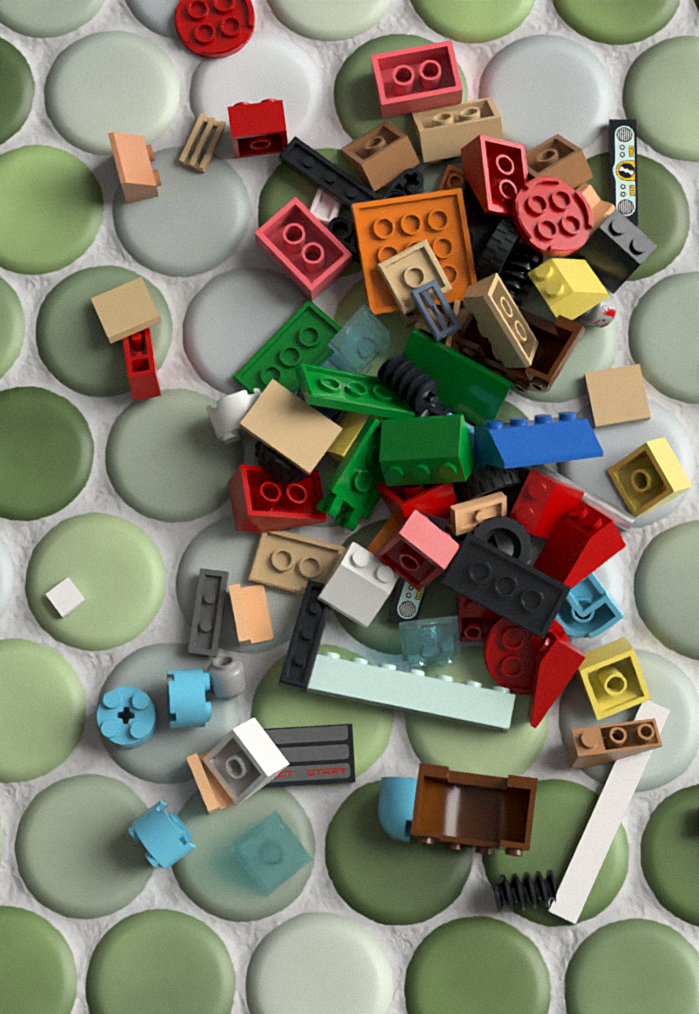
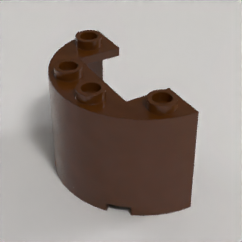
[454,293,585,393]
[410,763,538,857]

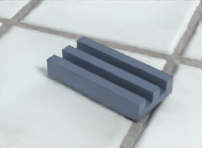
[410,279,462,343]

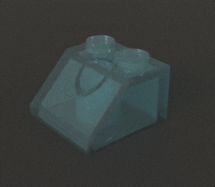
[327,304,390,375]
[398,616,461,669]
[229,810,313,896]

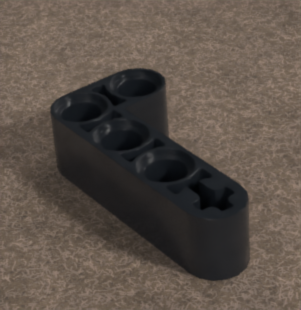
[328,168,424,264]

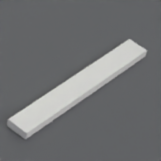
[548,700,670,924]

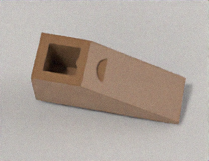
[564,718,662,769]

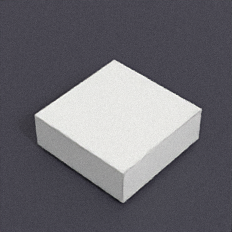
[46,577,86,618]

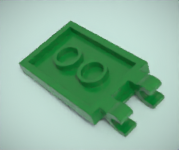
[317,416,385,531]

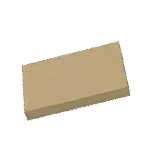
[239,379,343,475]
[248,530,346,596]

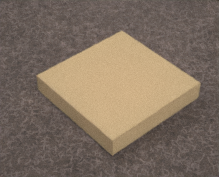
[376,239,453,316]
[90,277,162,344]
[584,364,651,429]

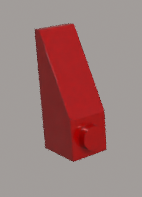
[123,327,161,401]
[527,632,586,729]

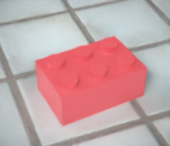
[371,40,463,118]
[254,197,353,301]

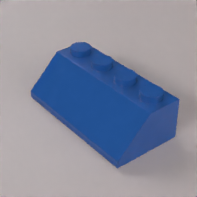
[474,412,603,469]

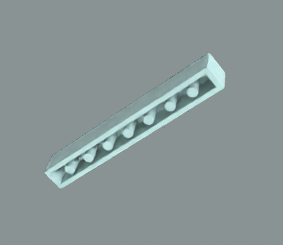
[284,648,515,733]

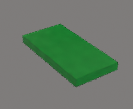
[232,299,349,395]
[402,328,514,426]
[295,363,415,419]

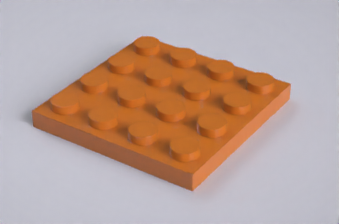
[351,188,477,316]

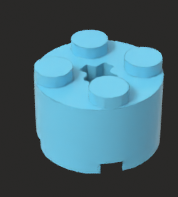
[166,668,211,729]
[97,686,158,749]
[128,800,196,869]

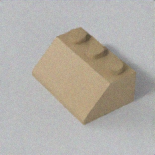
[411,97,504,163]
[463,273,539,368]

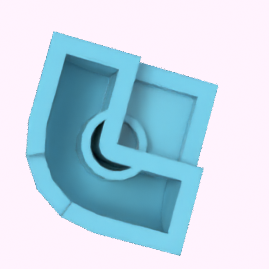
[555,572,624,639]
[378,777,417,843]

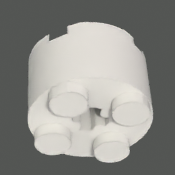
[206,388,261,445]

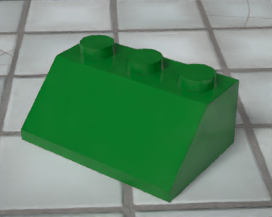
[379,414,476,486]

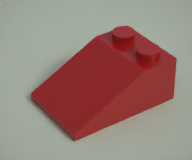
[461,135,529,218]
[228,465,327,533]
[533,502,626,589]

